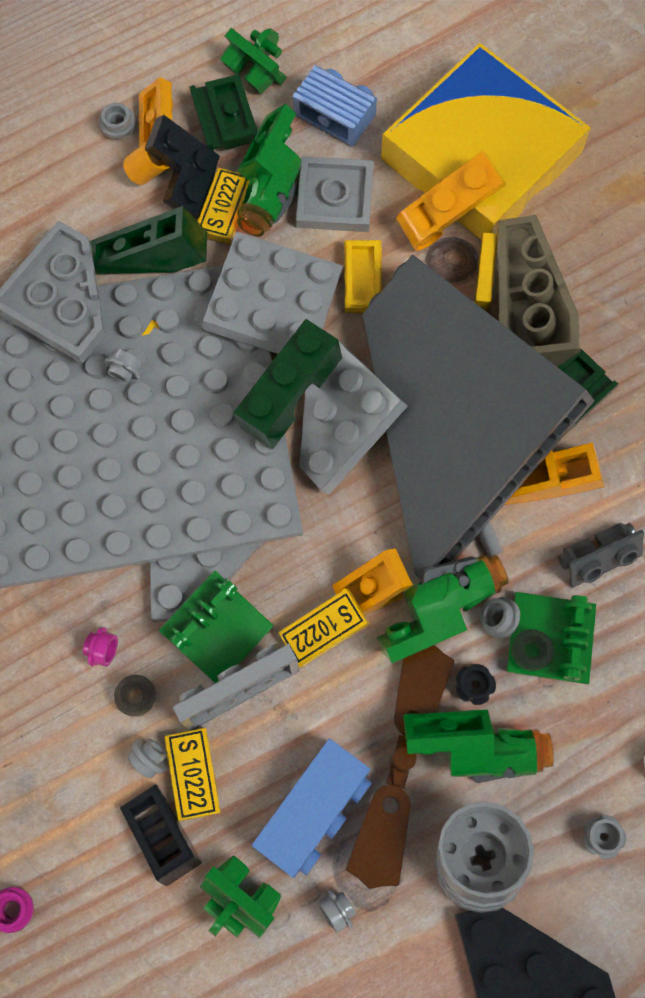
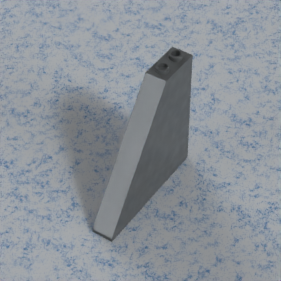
[363,254,594,579]

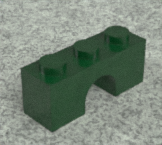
[233,319,342,450]

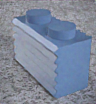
[293,65,377,146]

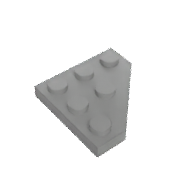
[0,220,106,364]
[299,340,408,495]
[150,542,266,622]

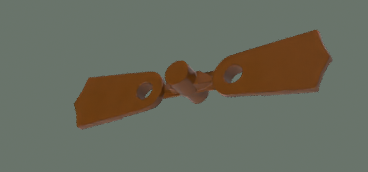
[346,645,455,889]

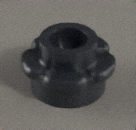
[456,664,496,705]

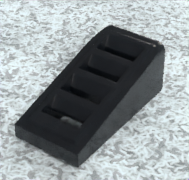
[120,784,202,886]

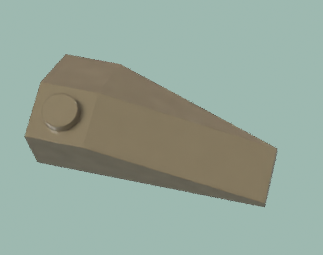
[498,215,580,366]

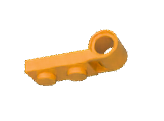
[123,77,173,185]
[396,151,506,251]

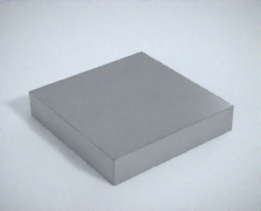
[296,156,374,232]

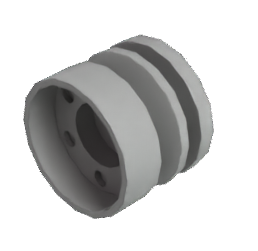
[435,801,534,913]

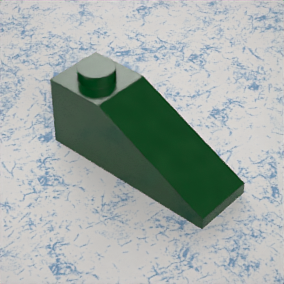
[90,206,207,274]

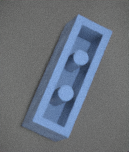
[251,738,372,878]

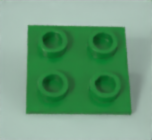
[158,570,274,684]
[507,592,596,685]

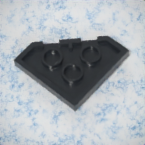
[455,908,616,998]

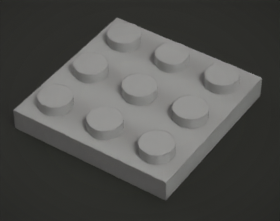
[202,231,343,354]

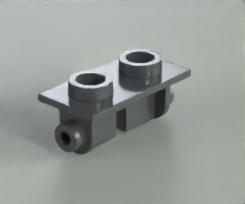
[558,522,644,588]

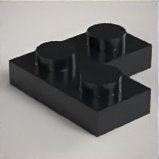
[145,115,220,219]

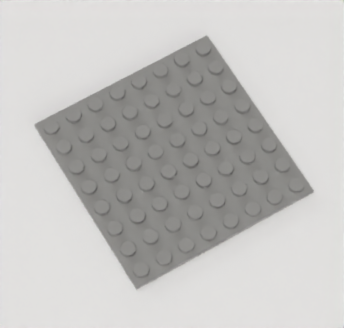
[0,265,303,589]

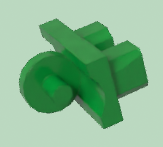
[220,28,287,94]
[200,856,282,939]

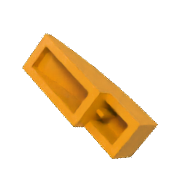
[504,442,605,505]

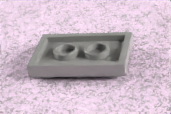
[173,644,299,731]

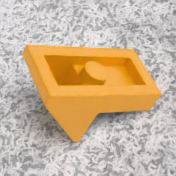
[332,548,413,615]

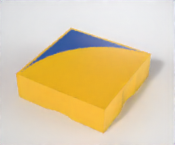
[381,43,591,240]

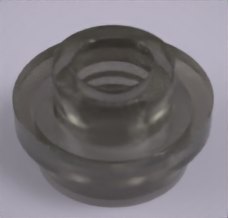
[511,629,554,671]
[114,675,156,717]

